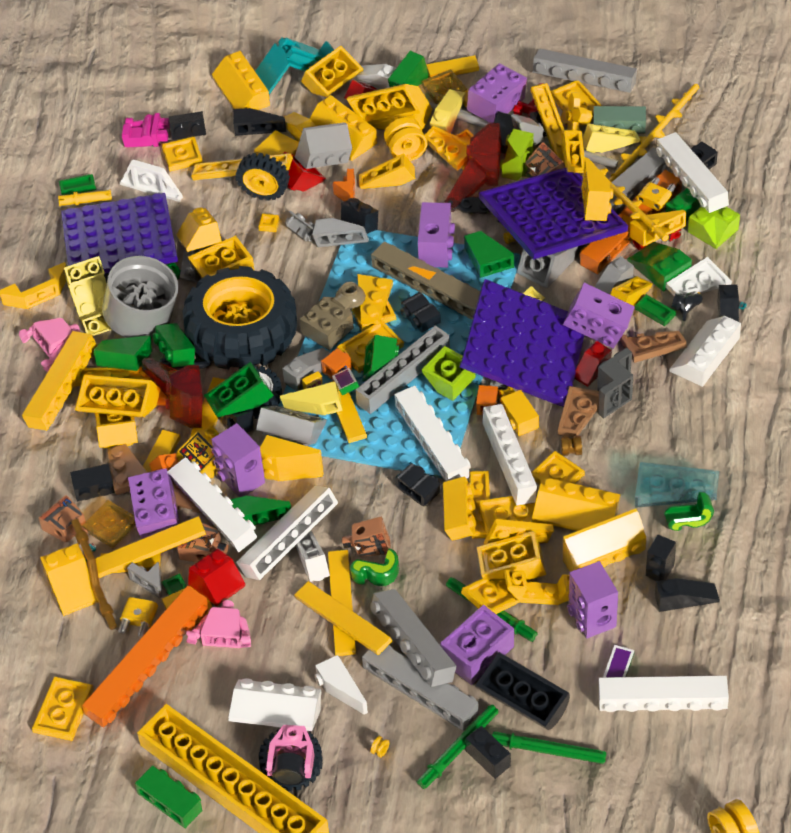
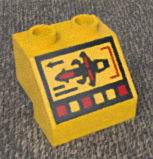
[177,426,220,479]

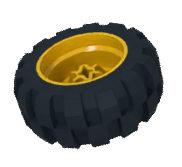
[182,266,297,370]

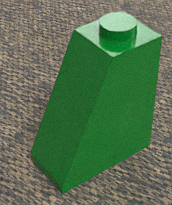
[388,51,429,87]
[464,231,514,278]
[93,336,153,371]

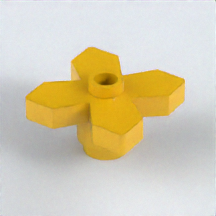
[560,92,592,131]

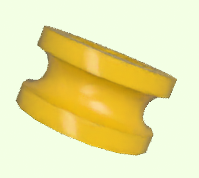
[370,736,390,758]

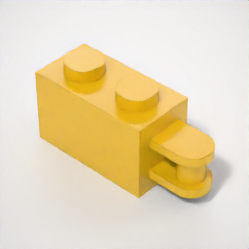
[498,386,539,436]

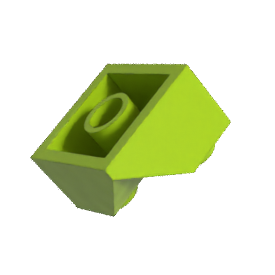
[500,129,533,181]
[688,206,740,249]
[422,346,476,401]

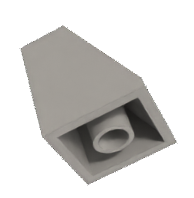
[517,246,578,288]

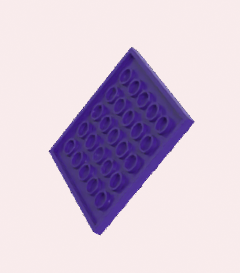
[479,168,628,260]
[61,193,178,275]
[459,279,584,407]

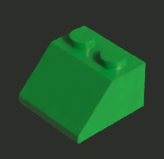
[362,335,399,382]

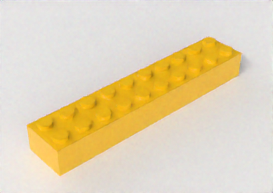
[137,704,329,833]

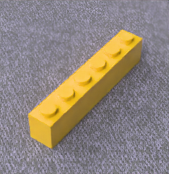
[22,331,97,431]

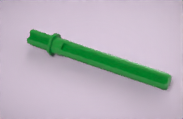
[446,577,538,642]
[416,705,499,789]
[492,731,606,764]

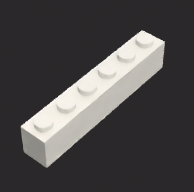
[656,132,728,213]
[395,386,471,482]
[483,404,537,506]
[168,457,257,552]
[236,486,338,580]
[599,676,729,712]

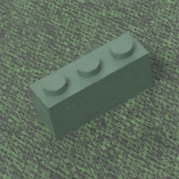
[593,106,646,134]

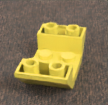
[64,256,112,336]

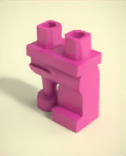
[122,113,170,147]

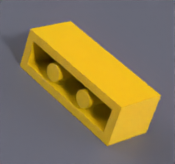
[443,476,476,541]

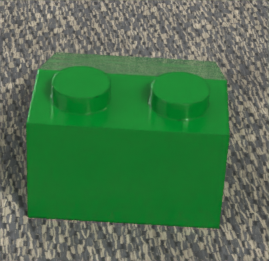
[627,242,692,292]
[204,362,274,417]

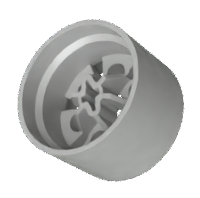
[102,256,178,339]

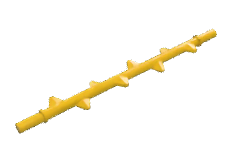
[609,83,699,182]
[582,157,669,241]

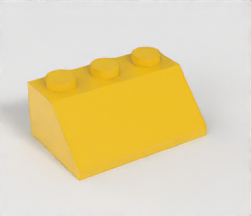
[301,46,364,97]
[176,207,222,252]

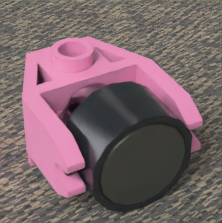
[267,725,314,786]

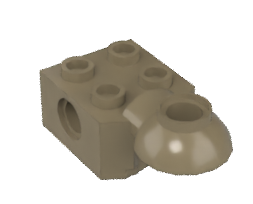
[300,282,366,351]

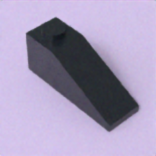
[233,108,286,136]
[655,578,720,612]

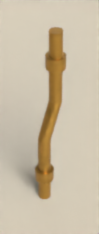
[71,519,117,630]

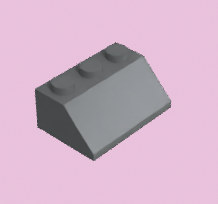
[295,122,352,169]
[256,405,327,446]

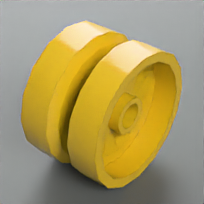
[384,117,427,161]
[707,799,759,833]

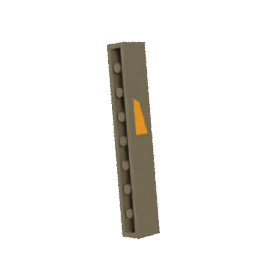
[371,241,480,320]

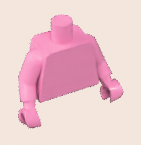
[19,318,80,372]
[186,600,251,648]

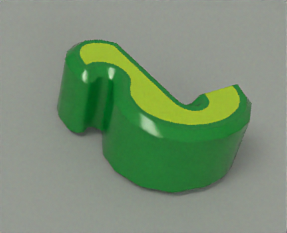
[664,492,714,531]
[350,548,399,586]

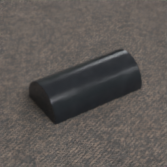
[475,652,570,730]

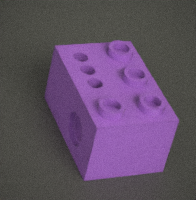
[467,63,527,124]
[418,202,455,268]
[563,283,635,349]
[211,423,265,497]
[128,468,180,539]
[567,561,618,638]
[440,605,514,686]

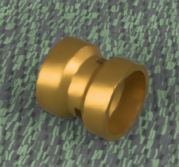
[561,436,582,456]

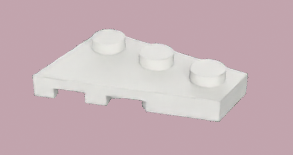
[665,257,732,296]

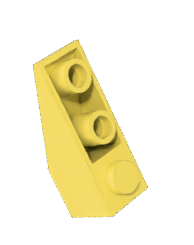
[280,382,343,415]

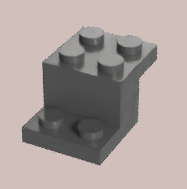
[597,348,633,419]

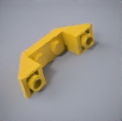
[0,262,67,309]
[504,570,569,605]

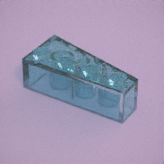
[635,462,720,508]

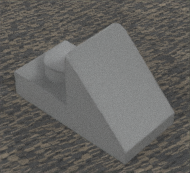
[127,562,162,599]

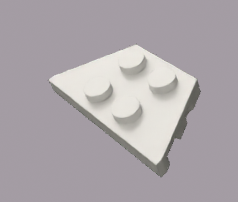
[120,160,183,202]

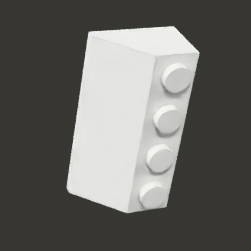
[669,316,741,387]
[229,678,321,731]

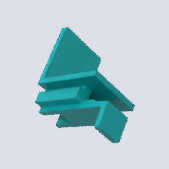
[255,37,334,94]

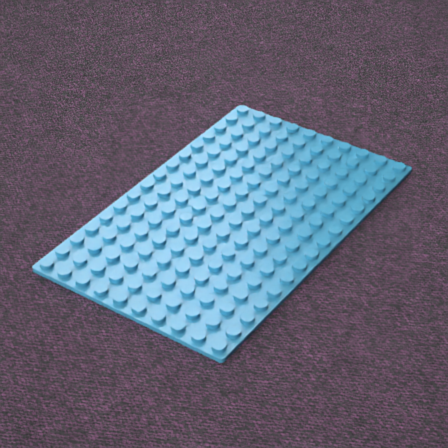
[273,230,521,479]

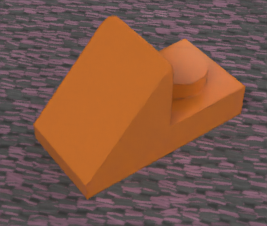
[333,169,355,202]

